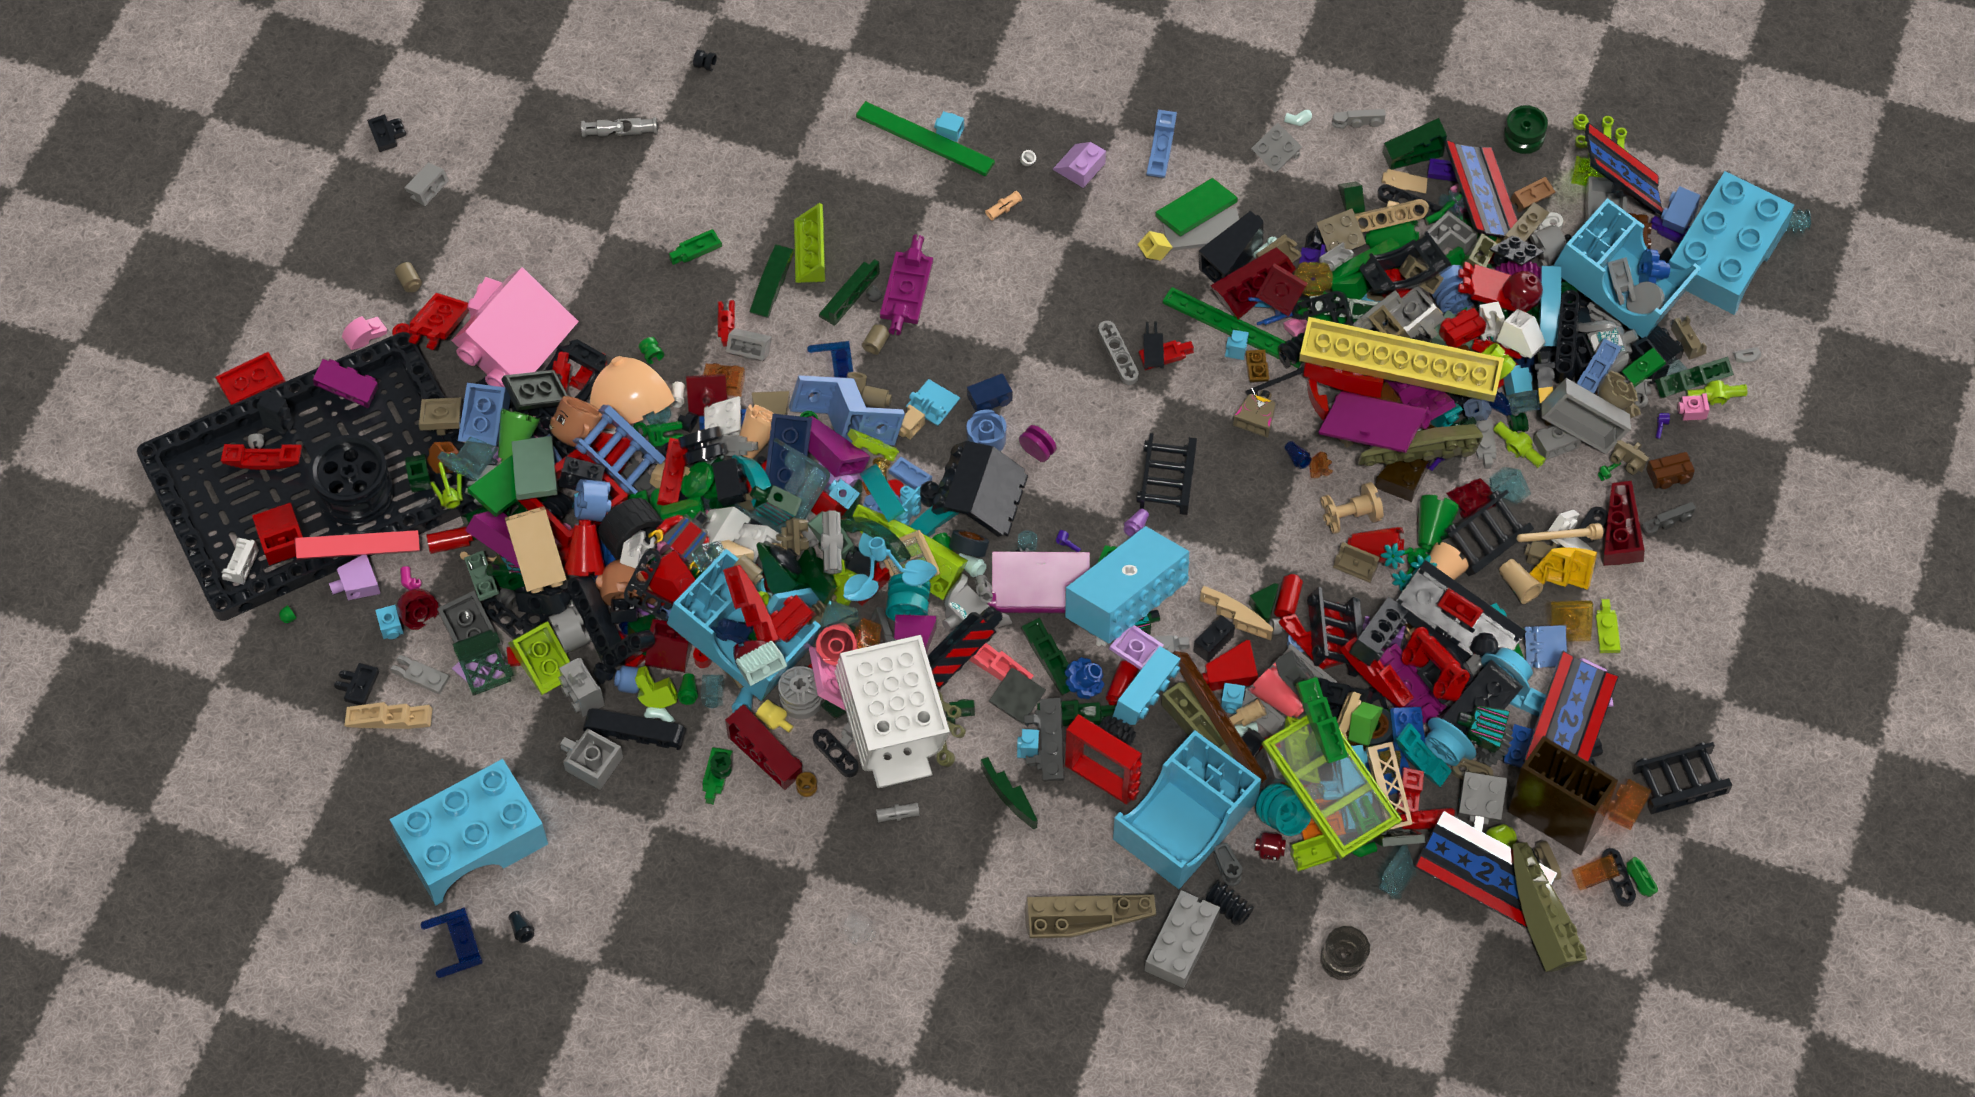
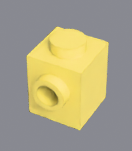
[1138,231,1173,261]

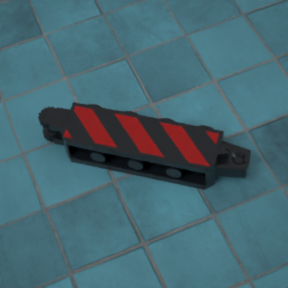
[927,606,1003,690]

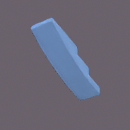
[1577,338,1622,394]

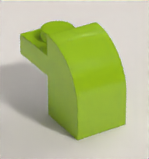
[635,666,678,709]

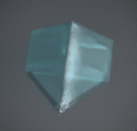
[1489,467,1531,505]

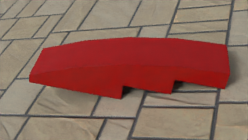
[1303,362,1383,398]
[723,565,778,643]
[1340,637,1414,708]

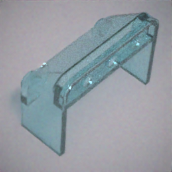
[734,437,830,534]

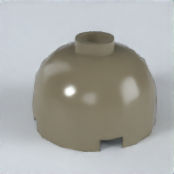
[1597,371,1637,410]

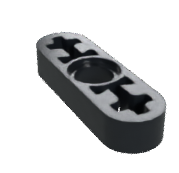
[813,729,858,777]
[1601,848,1636,907]

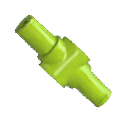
[1686,380,1748,405]
[1493,421,1546,468]

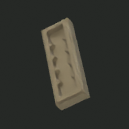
[1503,202,1549,242]

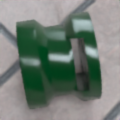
[1507,412,1529,432]
[710,753,732,779]

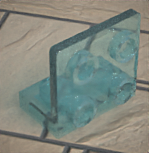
[437,437,498,481]

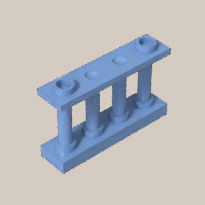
[572,405,666,494]

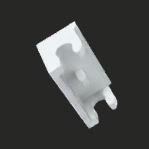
[1479,302,1505,344]
[620,530,656,568]
[222,538,259,585]

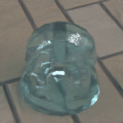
[1017,530,1038,552]

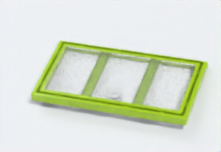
[1262,715,1403,859]

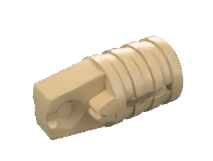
[1229,698,1267,726]

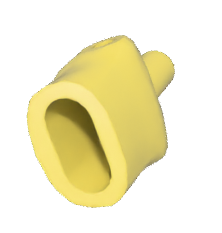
[755,699,794,733]

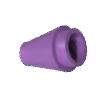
[1124,509,1149,537]

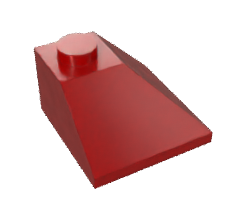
[640,550,695,606]

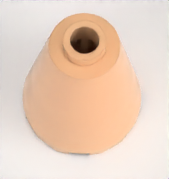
[739,404,774,459]
[1430,542,1469,580]

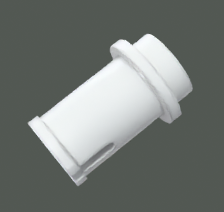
[671,382,685,408]

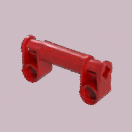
[1402,627,1470,701]

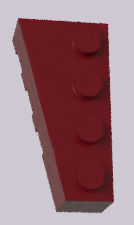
[1210,247,1296,320]
[1603,481,1645,566]
[725,704,803,790]

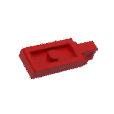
[1139,340,1194,370]

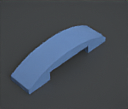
[1147,110,1177,178]

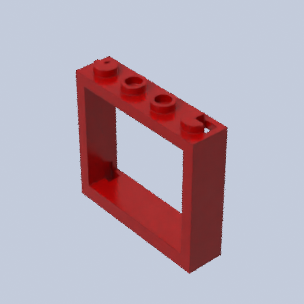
[518,449,628,548]
[1065,714,1143,805]

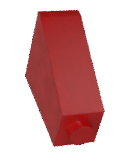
[1202,640,1258,691]

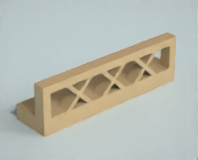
[1365,742,1413,830]

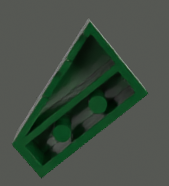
[1382,118,1447,170]

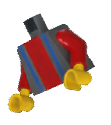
[648,511,710,575]

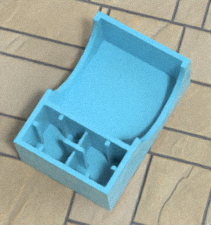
[1669,171,1794,315]
[1553,198,1701,338]
[667,549,821,701]
[1113,730,1261,889]
[390,759,548,906]

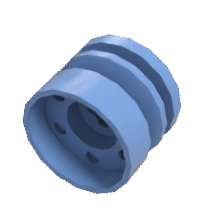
[1431,265,1477,315]

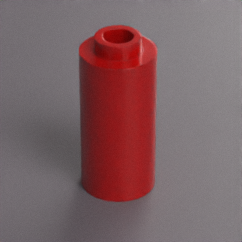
[426,526,473,554]
[1274,574,1303,618]
[1106,661,1139,705]

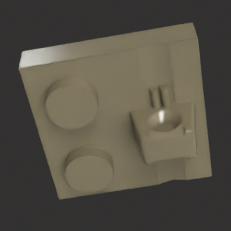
[419,397,462,435]

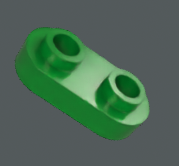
[1626,857,1658,897]

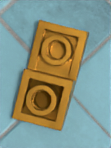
[1245,350,1269,382]

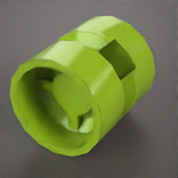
[1482,343,1516,380]

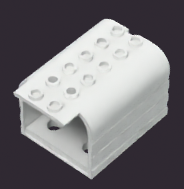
[834,635,950,788]

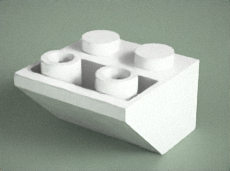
[1496,309,1546,358]

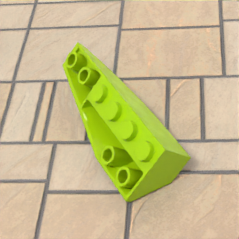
[850,505,968,600]

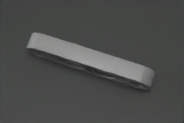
[1098,321,1139,385]

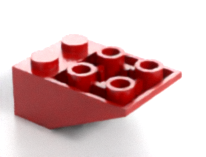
[252,503,303,565]

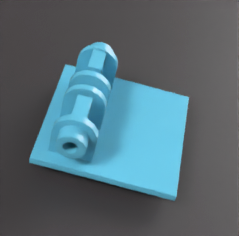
[906,379,961,426]
[895,486,922,526]

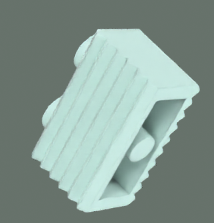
[736,641,787,686]

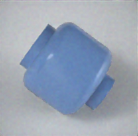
[614,666,639,694]

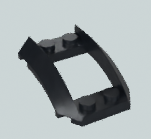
[1359,231,1452,294]
[543,339,607,417]

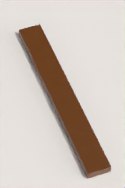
[1172,651,1267,783]

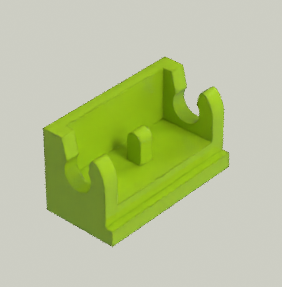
[1290,835,1337,872]

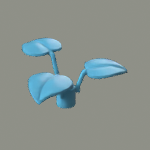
[843,525,937,601]

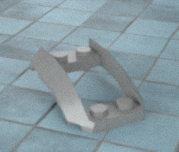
[1242,644,1338,735]

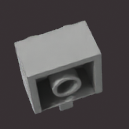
[1393,287,1446,339]
[558,658,605,717]
[560,729,623,790]
[1458,772,1507,832]

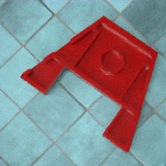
[1278,602,1345,670]

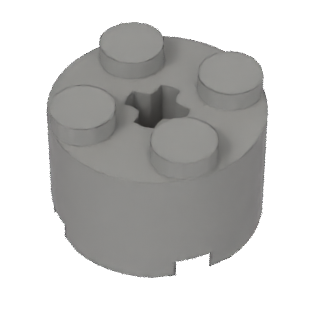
[1530,224,1566,266]
[548,606,591,653]

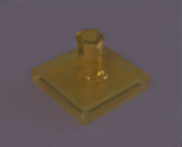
[1550,601,1593,641]

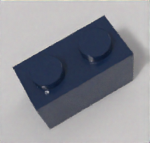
[967,373,1013,412]

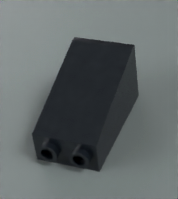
[1199,211,1264,283]

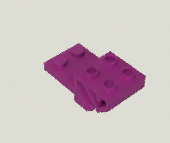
[1384,379,1456,420]

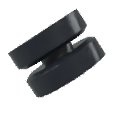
[678,426,728,465]

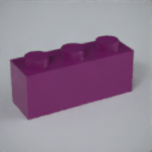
[313,359,378,408]

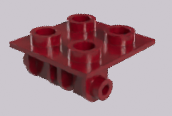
[1446,478,1496,518]

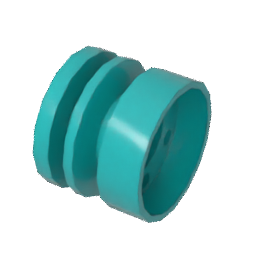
[886,573,931,621]
[1256,783,1311,836]

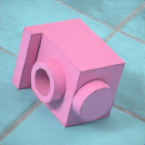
[1677,393,1709,420]

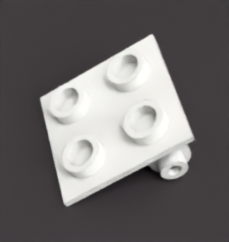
[704,396,741,435]

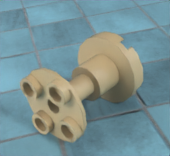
[1320,482,1384,534]

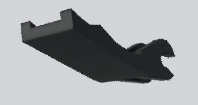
[1143,321,1164,369]

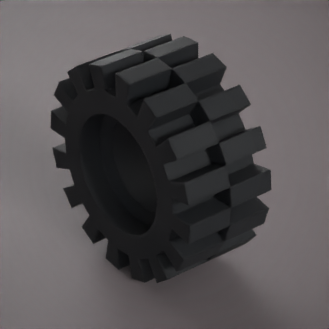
[1099,716,1136,746]

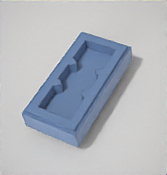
[889,457,932,490]

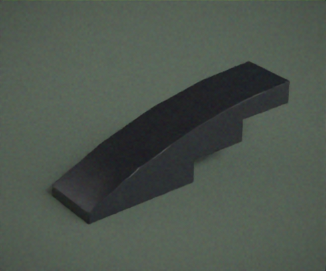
[1318,678,1373,708]

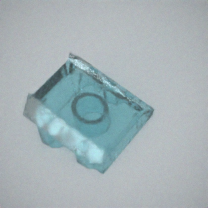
[1379,845,1417,899]

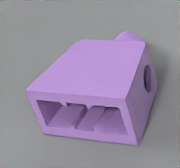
[329,555,380,600]

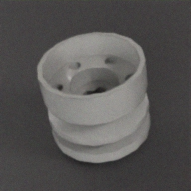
[778,666,823,719]

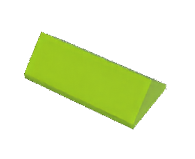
[794,203,825,283]

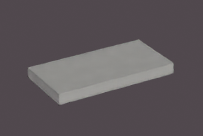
[1162,208,1239,251]

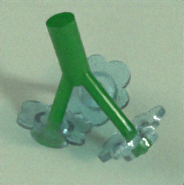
[1425,190,1465,225]

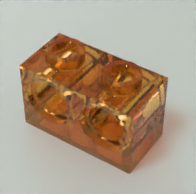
[854,618,881,649]

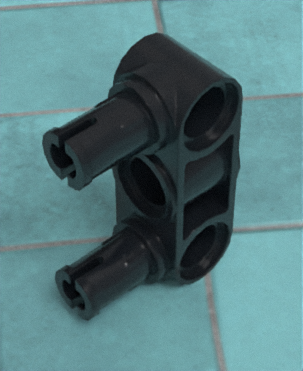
[514,586,572,614]

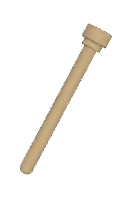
[1517,523,1603,542]

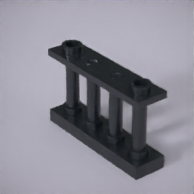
[1137,433,1197,515]
[1440,489,1534,576]
[1307,587,1363,677]
[1632,742,1732,815]

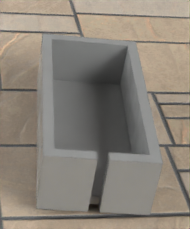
[1585,176,1627,223]
[1542,378,1631,454]
[1145,890,1220,988]

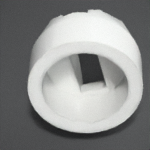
[1020,150,1036,167]

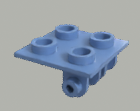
[1525,625,1567,668]

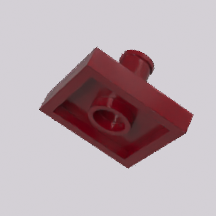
[1255,264,1308,316]
[686,374,727,416]

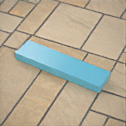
[766,588,820,615]

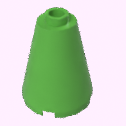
[498,408,540,462]

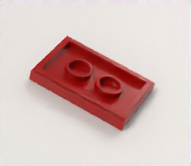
[215,352,286,405]

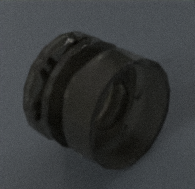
[1320,926,1370,980]

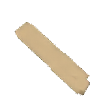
[1382,169,1428,193]

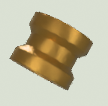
[796,772,817,797]

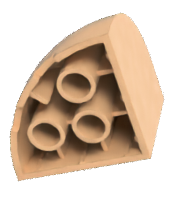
[590,356,675,429]

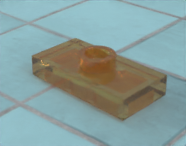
[1572,854,1620,890]

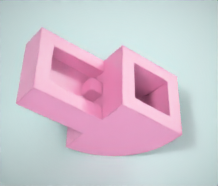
[342,316,387,350]

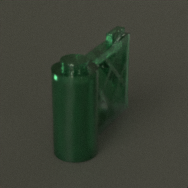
[452,629,514,696]

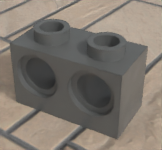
[1275,650,1315,698]

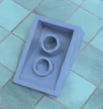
[458,383,510,446]

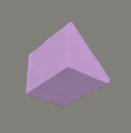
[1109,625,1164,670]

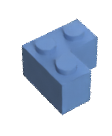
[1661,186,1701,234]

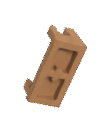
[1511,177,1555,212]

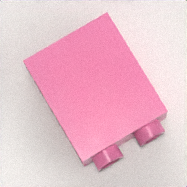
[451,267,579,387]

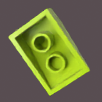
[508,621,570,695]

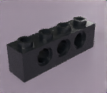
[1349,596,1409,667]

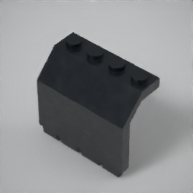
[931,441,1028,537]

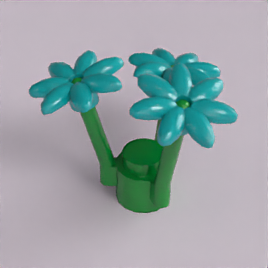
[1381,543,1437,592]

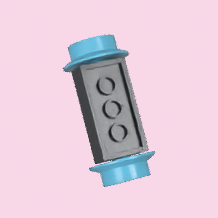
[1425,648,1533,766]

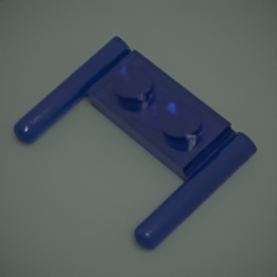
[807,341,853,395]
[420,907,483,978]

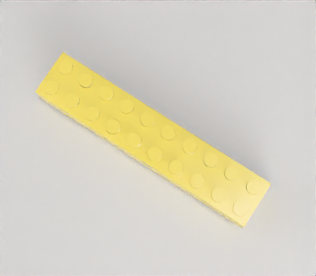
[1299,317,1504,402]

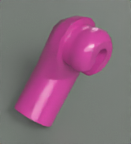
[400,566,422,590]

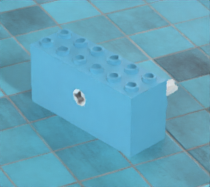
[1065,526,1190,646]

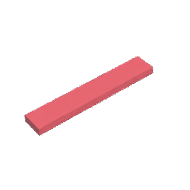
[295,530,420,559]

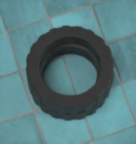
[598,498,663,560]

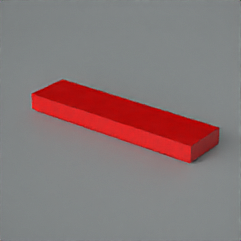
[657,438,688,506]

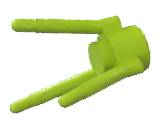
[431,462,463,509]

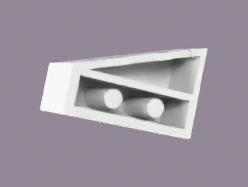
[688,507,751,569]

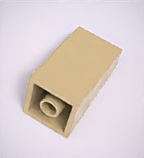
[505,506,566,594]

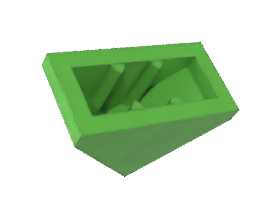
[1348,702,1383,747]

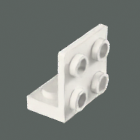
[1547,510,1593,551]
[734,524,782,563]

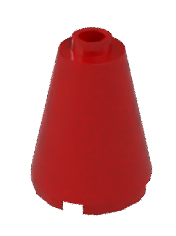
[564,520,605,576]
[1348,527,1404,567]

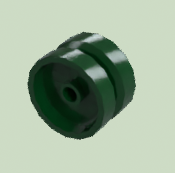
[1503,105,1548,154]

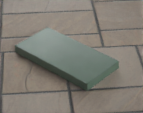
[512,436,557,500]

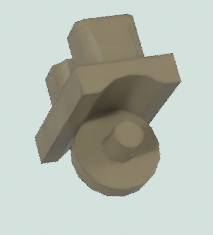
[1610,440,1649,475]
[776,517,809,555]

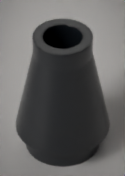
[508,911,534,943]

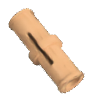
[985,191,1022,220]

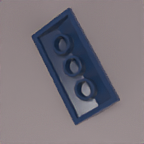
[766,414,812,497]

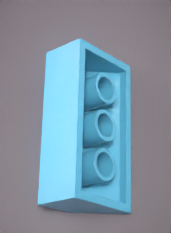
[1112,646,1181,725]

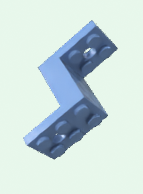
[789,375,905,445]

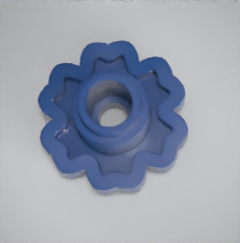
[1638,249,1670,284]
[1065,657,1104,700]

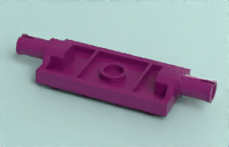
[880,234,933,335]
[1380,644,1447,725]

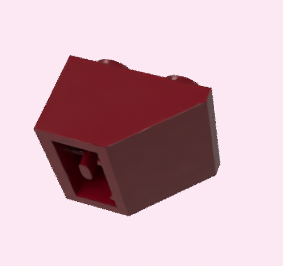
[645,619,692,673]

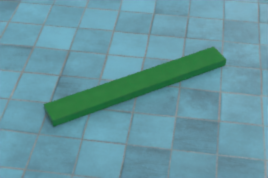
[856,101,995,177]
[1162,287,1303,368]

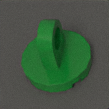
[681,462,717,500]

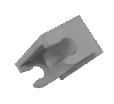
[405,162,449,206]

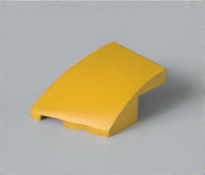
[1529,548,1597,590]

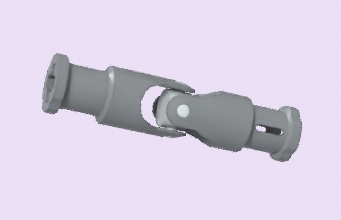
[581,117,657,138]

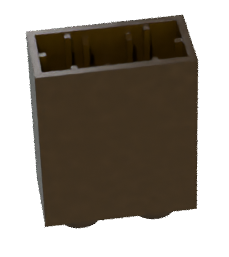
[1508,736,1618,855]

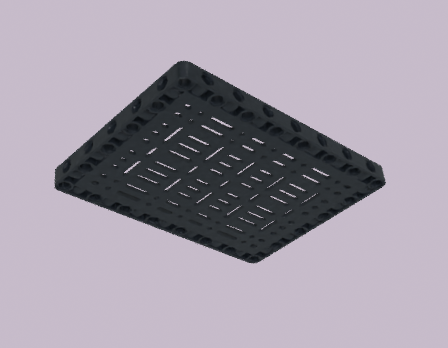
[137,332,483,621]

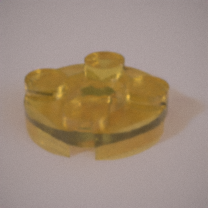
[1294,262,1333,296]

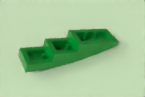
[1295,677,1348,763]

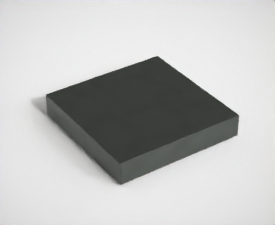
[989,667,1046,724]

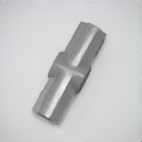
[821,511,843,574]

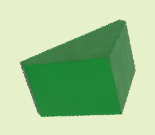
[1330,271,1371,300]

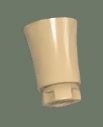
[1499,559,1543,604]

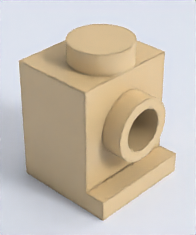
[898,404,925,439]

